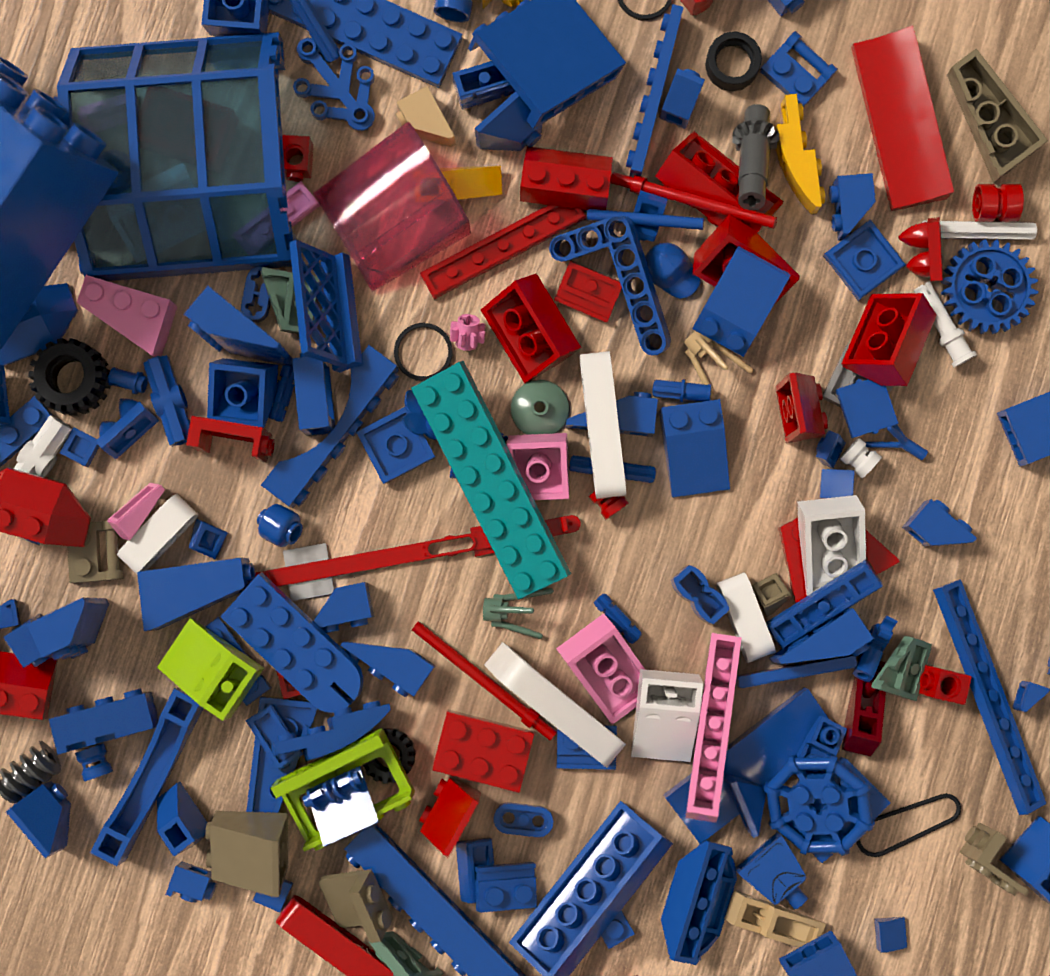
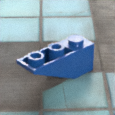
[340,641,435,697]

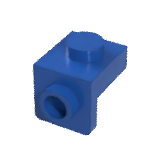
[634,190,668,242]

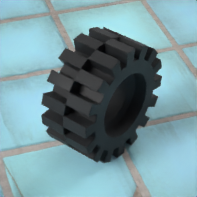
[362,728,416,784]

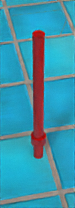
[610,172,777,229]
[412,621,557,741]

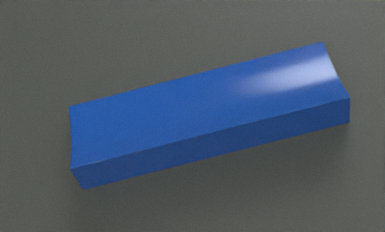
[663,687,830,844]
[509,801,673,976]

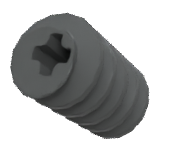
[0,741,61,804]

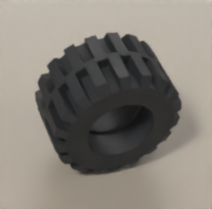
[28,338,111,416]

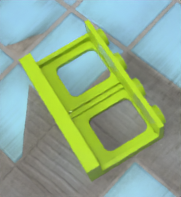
[271,728,415,852]

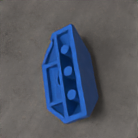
[0,283,78,366]
[661,841,737,965]

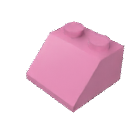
[506,433,569,500]

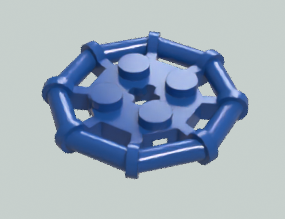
[763,755,875,856]

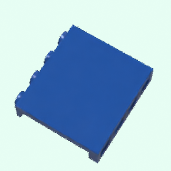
[468,0,626,129]

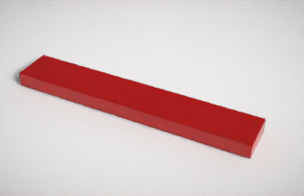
[420,205,586,300]

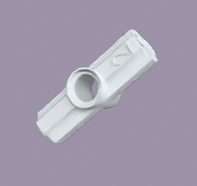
[13,415,72,477]

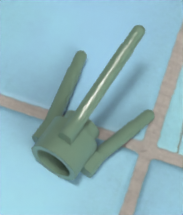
[483,588,554,639]

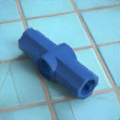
[143,355,190,447]

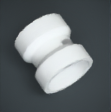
[840,437,881,479]

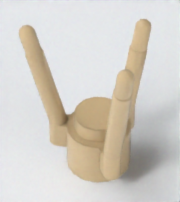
[684,331,753,396]

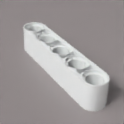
[580,351,626,499]

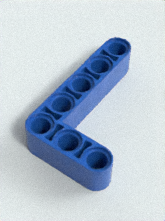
[549,216,671,355]

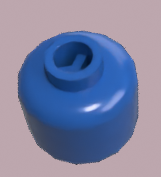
[257,504,303,547]

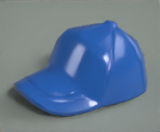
[645,242,700,299]

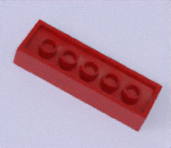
[851,25,954,211]

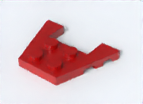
[779,517,900,604]

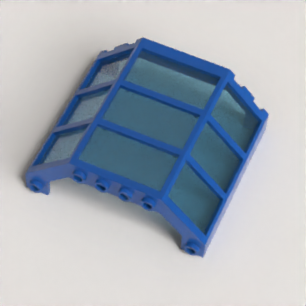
[54,32,297,281]

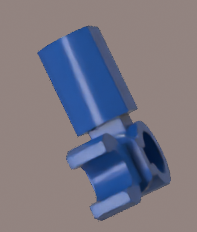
[852,616,898,682]

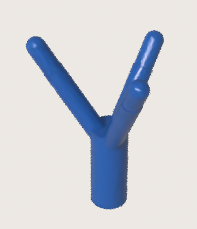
[865,425,928,460]

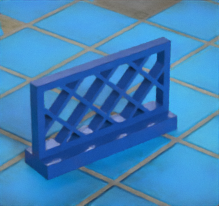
[289,240,363,373]

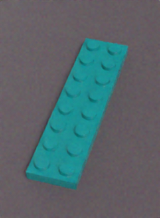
[411,361,571,600]

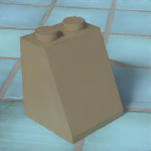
[205,811,288,897]

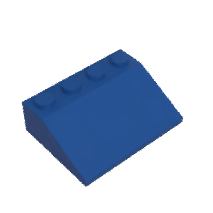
[184,286,293,366]

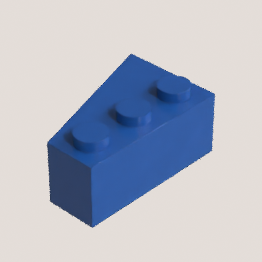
[49,688,159,755]

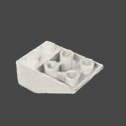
[631,669,703,762]

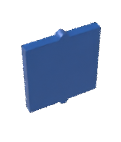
[836,379,899,438]

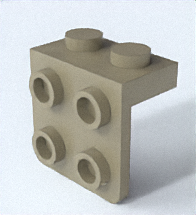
[960,823,1029,896]
[319,869,393,943]

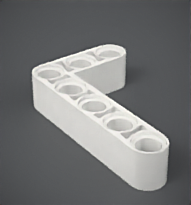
[484,642,626,767]

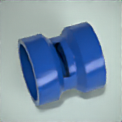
[75,743,113,782]

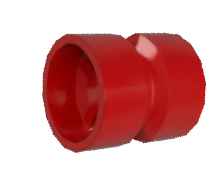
[972,184,1024,222]

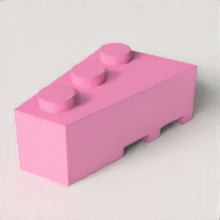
[77,275,177,357]

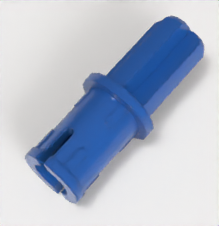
[652,379,711,403]

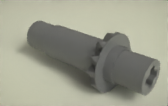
[732,104,779,210]

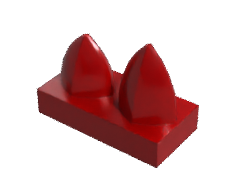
[898,217,943,281]

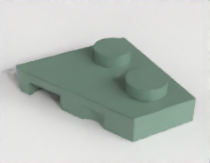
[871,636,932,701]

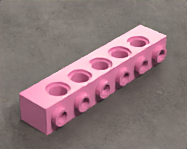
[685,633,742,823]

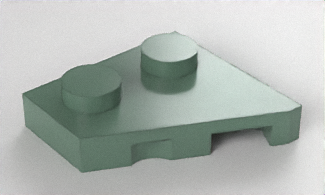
[261,267,318,334]
[369,931,444,976]

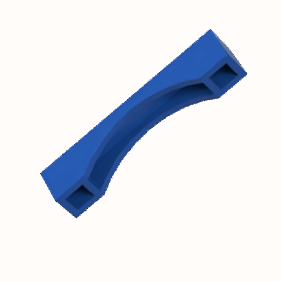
[261,345,399,508]
[90,688,204,867]

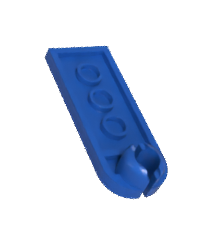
[220,573,363,713]

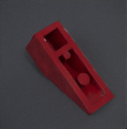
[842,661,886,757]

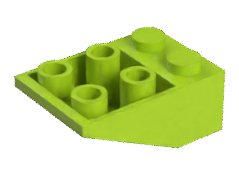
[157,618,264,721]

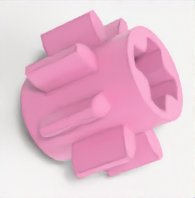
[450,314,485,351]

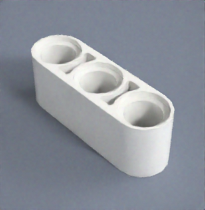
[117,494,198,574]
[717,573,776,663]

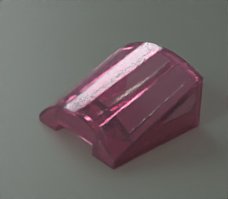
[313,121,471,292]

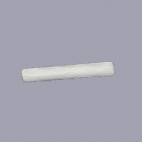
[922,221,1037,240]

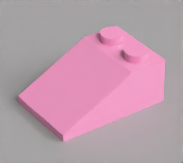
[556,613,645,725]

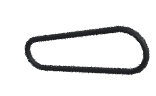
[856,793,961,857]

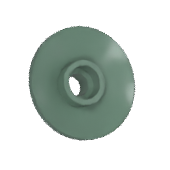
[511,380,569,435]

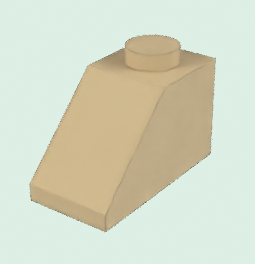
[395,86,456,147]

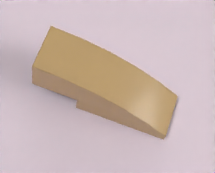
[724,890,826,948]

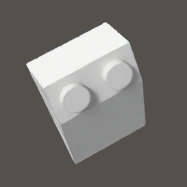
[797,495,866,596]

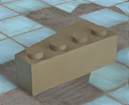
[947,48,1048,183]

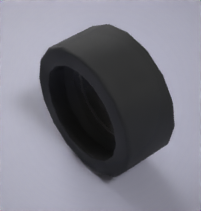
[705,31,762,92]

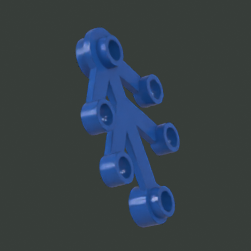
[293,38,375,131]

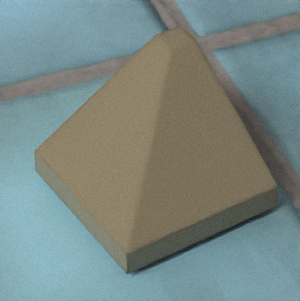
[752,573,791,617]

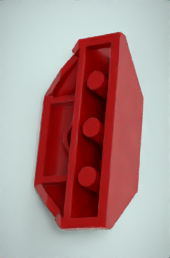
[0,467,91,547]

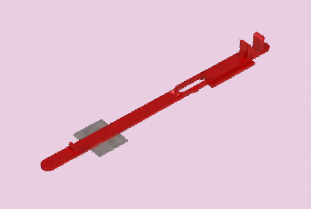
[239,515,581,601]

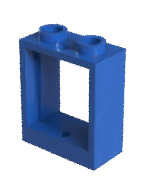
[292,353,335,436]

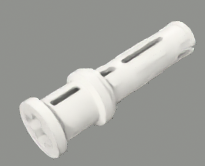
[914,281,977,368]

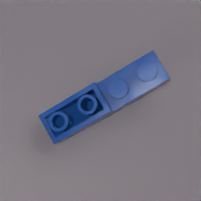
[271,700,391,762]

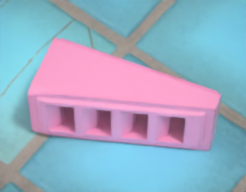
[107,483,165,541]

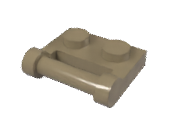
[67,521,123,583]

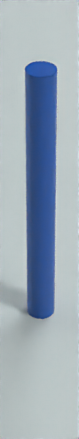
[587,209,704,230]

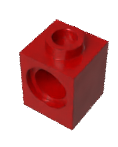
[282,135,314,182]
[919,665,972,705]

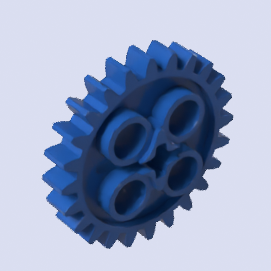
[941,239,1038,334]

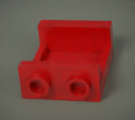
[186,416,275,462]

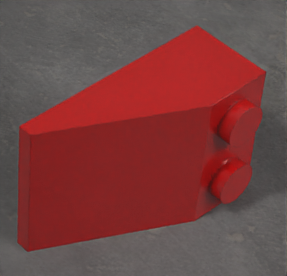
[693,214,800,305]
[775,372,828,443]
[419,775,481,858]

